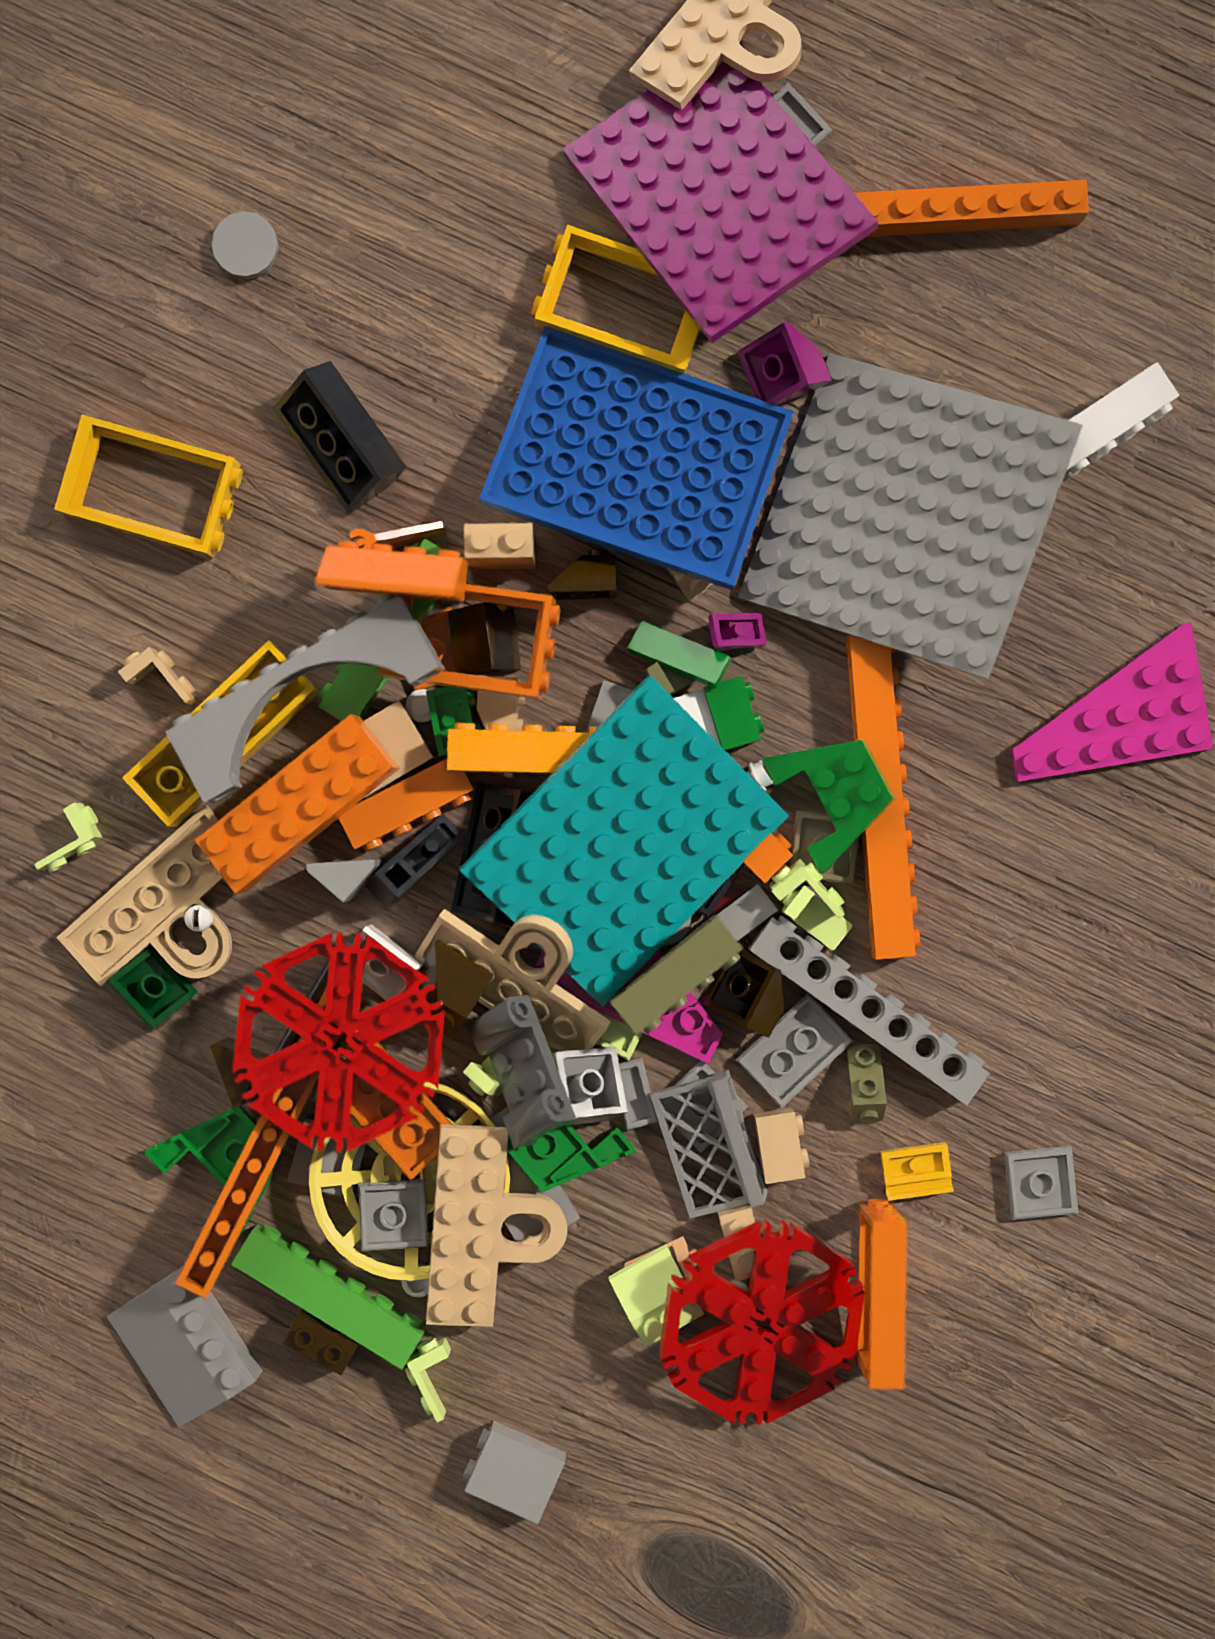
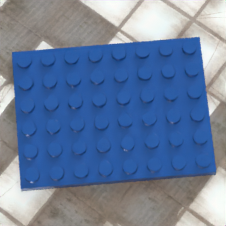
[479,326,794,591]

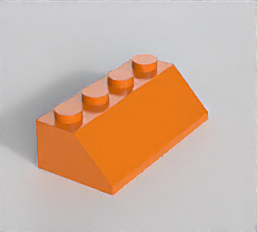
[316,541,468,602]

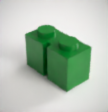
[702,676,764,751]

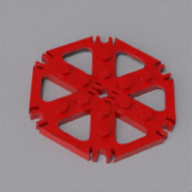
[233,932,445,1152]
[659,1220,865,1425]

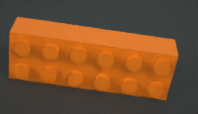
[194,714,400,894]

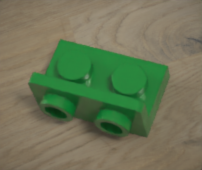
[426,686,482,757]

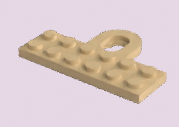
[629,0,802,110]
[56,805,232,987]
[413,909,611,1053]
[426,1124,567,1327]

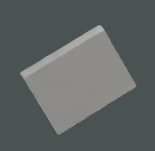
[307,859,382,902]

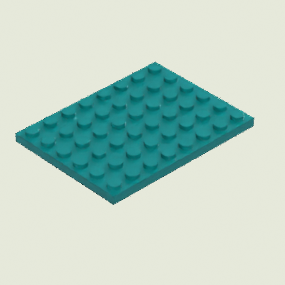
[459,675,789,1006]

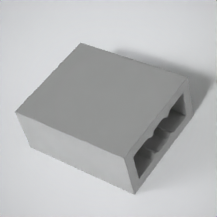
[462,1421,566,1524]

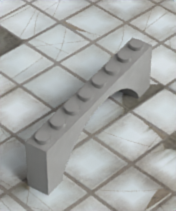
[165,595,445,804]

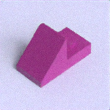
[708,613,767,653]

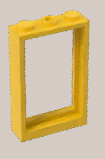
[531,225,701,374]
[54,415,243,558]

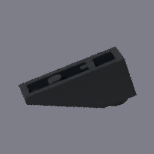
[365,814,465,910]

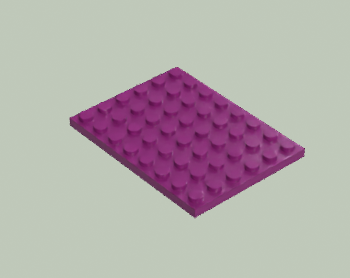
[562,61,878,343]

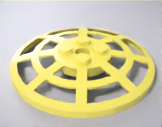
[309,1082,510,1281]

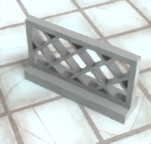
[650,1069,768,1218]

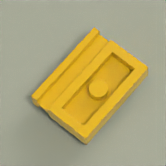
[880,1142,954,1201]

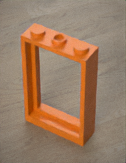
[378,584,560,700]
[856,1198,907,1389]

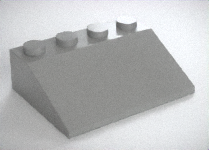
[106,1265,262,1427]

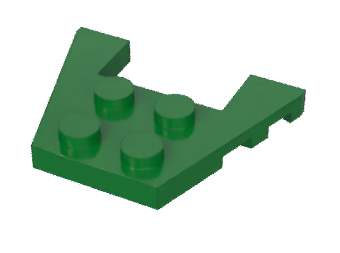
[762,740,895,874]
[507,1052,636,1193]
[144,1106,285,1244]

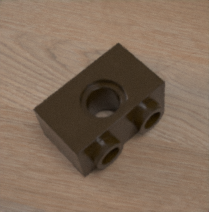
[282,1309,359,1376]

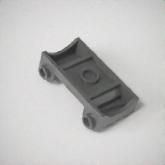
[468,995,577,1148]

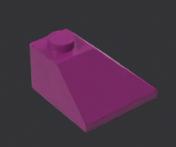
[737,322,832,406]

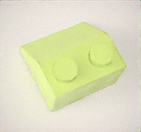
[608,1244,704,1347]

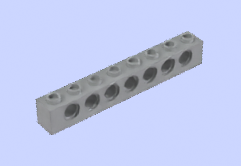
[747,916,990,1106]

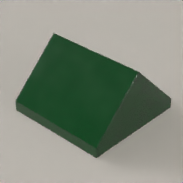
[106,946,198,1031]

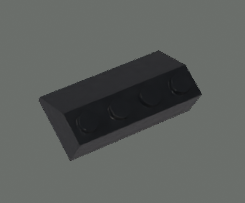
[273,361,407,514]
[451,783,533,925]

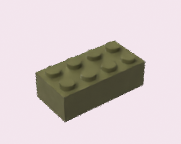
[611,915,743,1035]

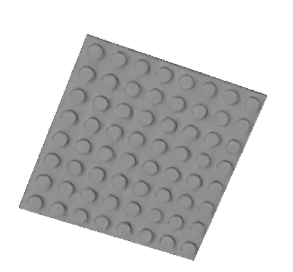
[738,353,1083,680]

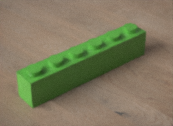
[318,538,443,721]
[231,1224,426,1370]

